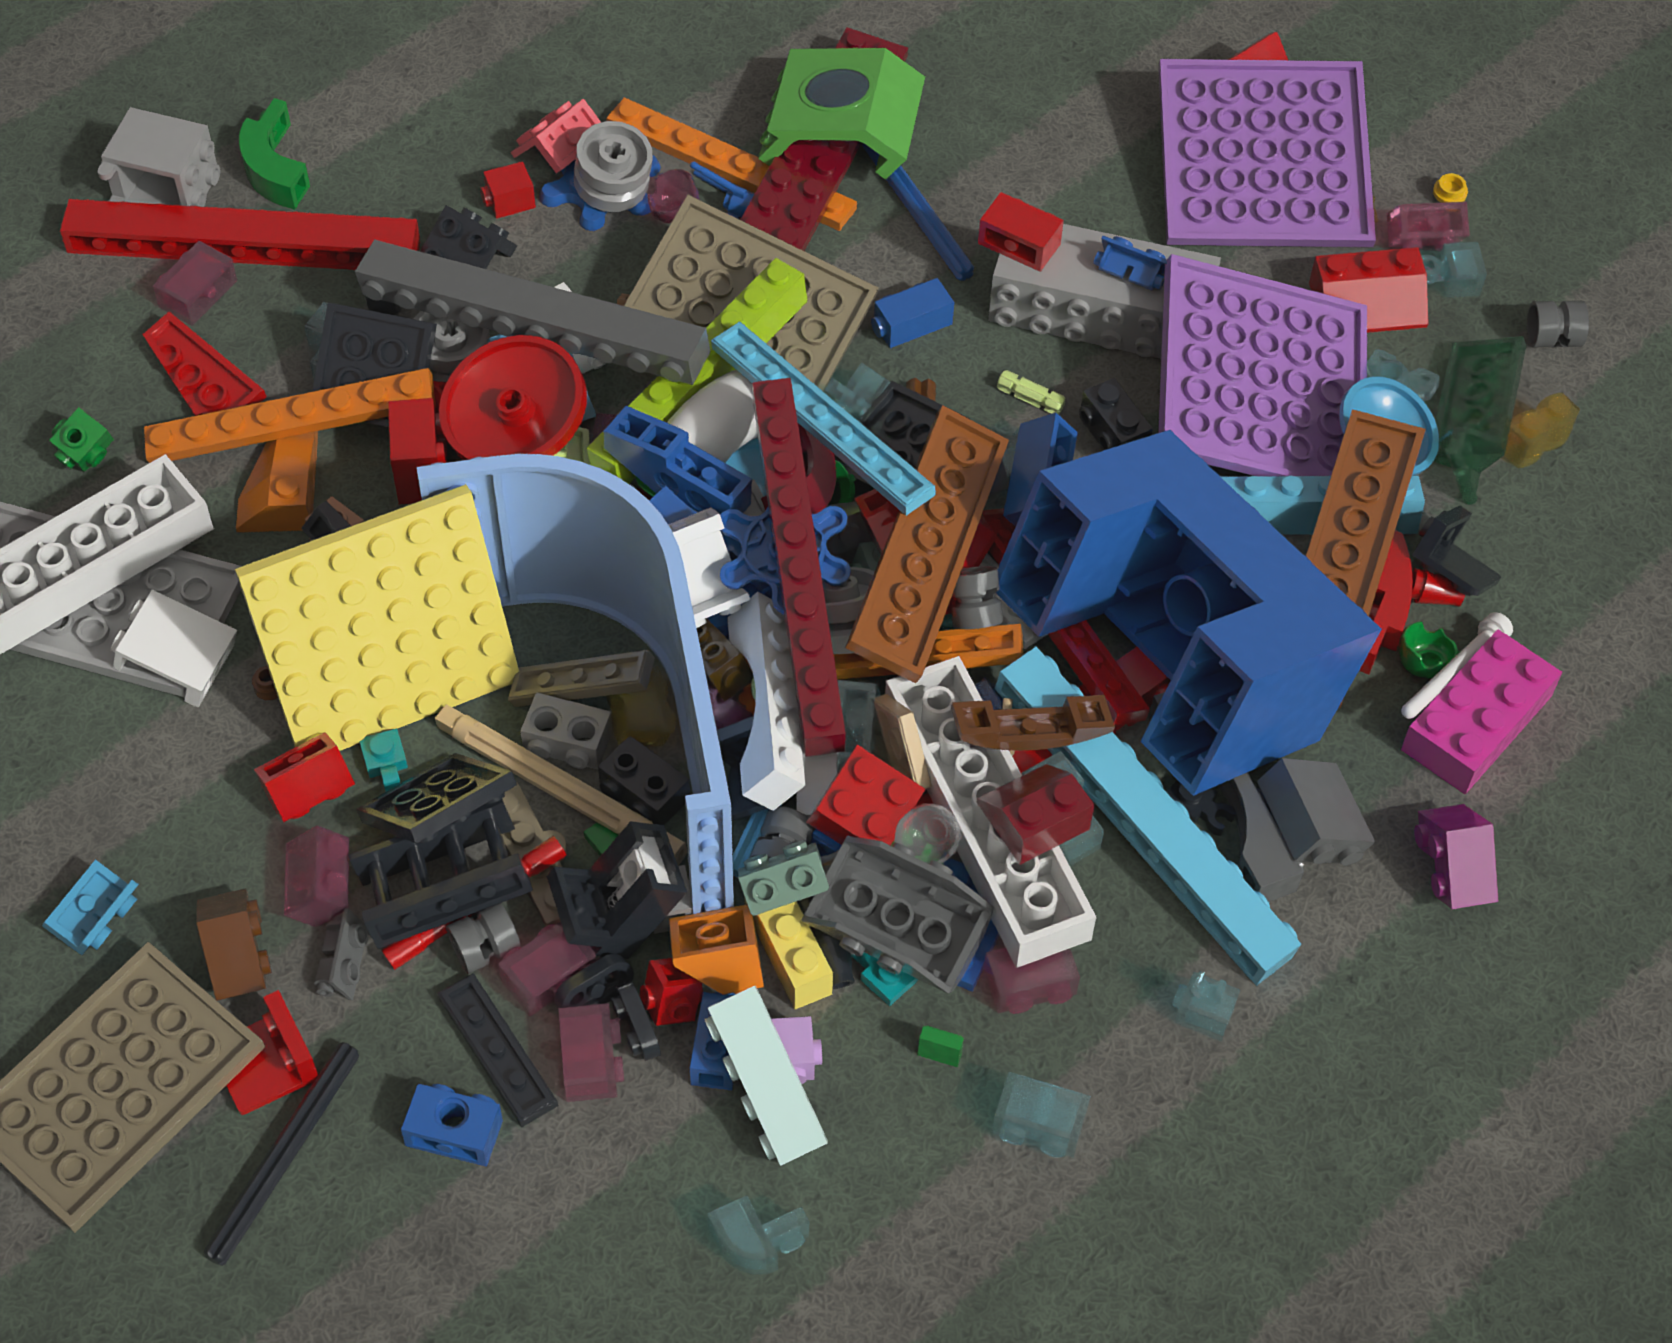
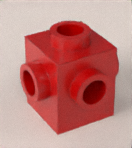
[640,958,703,1026]

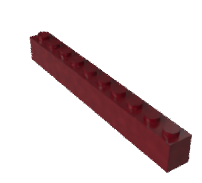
[752,378,846,757]

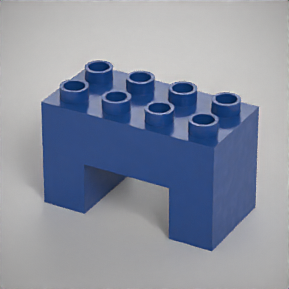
[996,430,1382,796]

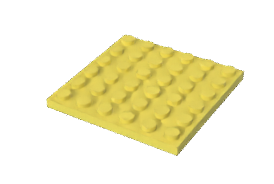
[235,484,519,751]

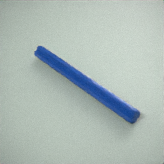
[862,143,974,281]

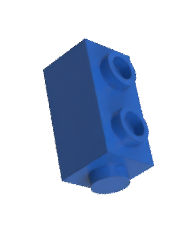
[871,278,954,348]
[690,991,735,1090]

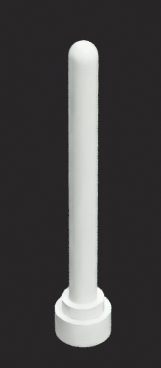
[1401,612,1513,719]

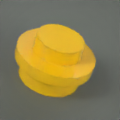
[1433,173,1468,206]

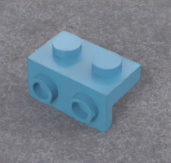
[42,859,139,955]

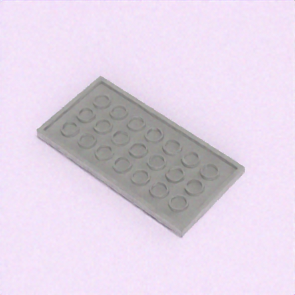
[0,502,242,697]

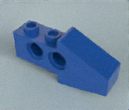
[603,406,752,514]

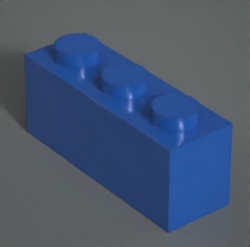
[1003,412,1078,527]

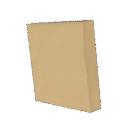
[874,694,932,789]

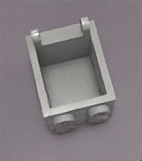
[98,107,220,207]

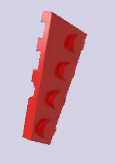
[143,311,267,416]

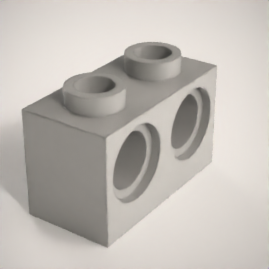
[521,692,613,770]

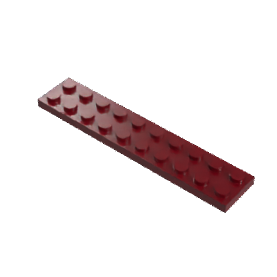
[741,27,908,251]

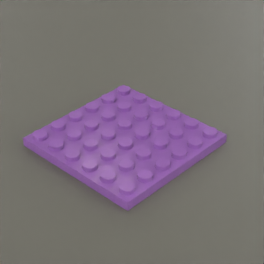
[1158,59,1376,247]
[1159,254,1367,477]

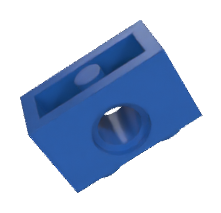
[401,1084,503,1167]

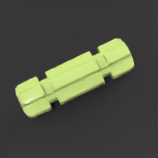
[997,370,1066,415]

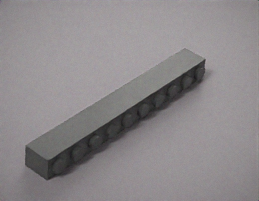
[355,239,711,385]

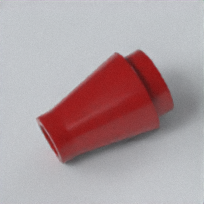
[1412,568,1465,607]

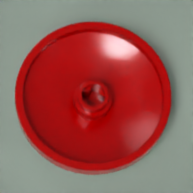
[439,335,587,460]

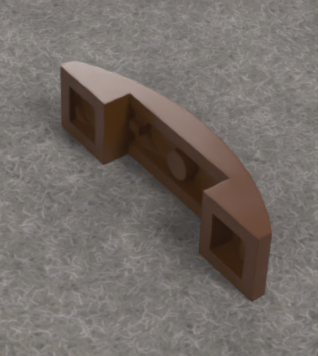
[951,695,1115,751]

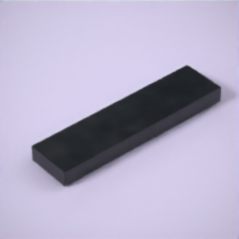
[437,973,558,1127]

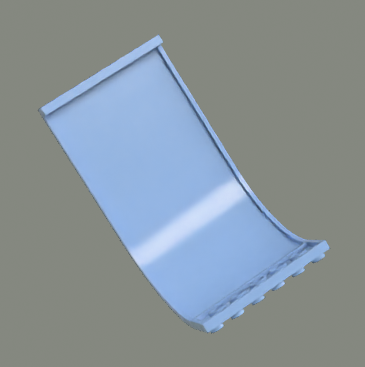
[417,454,734,914]

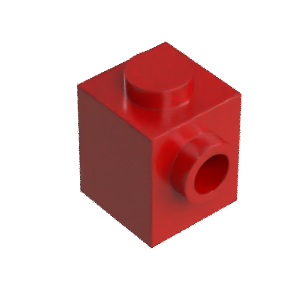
[480,161,536,219]

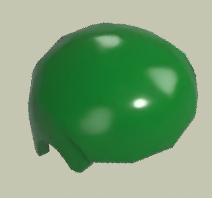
[1399,621,1459,679]

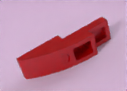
[1359,531,1413,675]

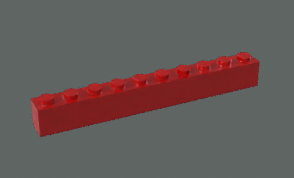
[60,199,421,270]

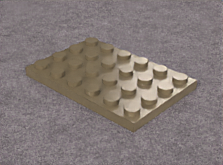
[624,195,878,392]
[0,942,265,1233]

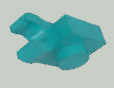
[360,728,408,792]
[851,952,919,1007]

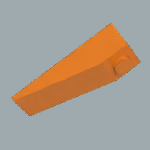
[236,431,318,532]

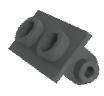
[314,908,368,1000]

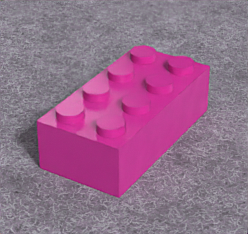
[1401,629,1562,795]

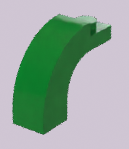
[239,98,310,210]

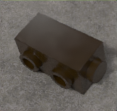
[696,618,754,702]

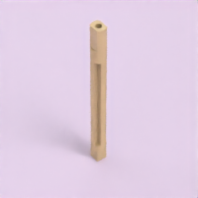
[435,704,687,865]

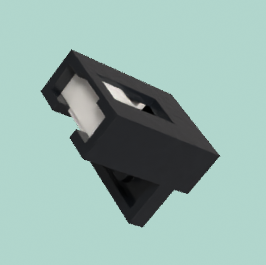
[546,821,687,959]

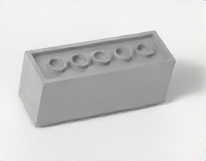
[988,224,1221,359]

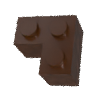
[196,888,272,1001]

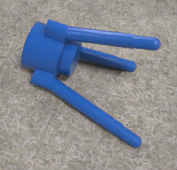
[690,162,754,220]

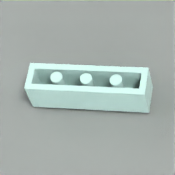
[705,986,828,1166]

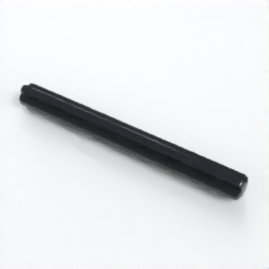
[204,1042,359,1266]

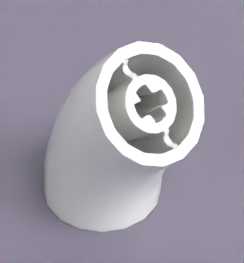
[667,370,758,463]

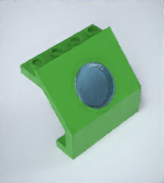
[758,48,925,179]

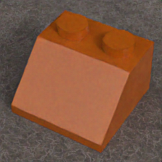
[669,904,764,995]

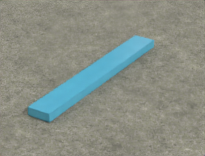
[711,322,936,516]

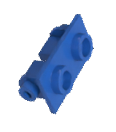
[1094,236,1167,291]

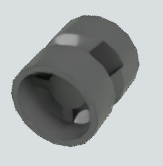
[1526,300,1589,347]
[951,566,1003,629]
[749,806,816,859]
[446,903,521,974]

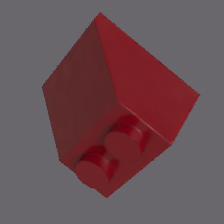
[976,764,1094,865]

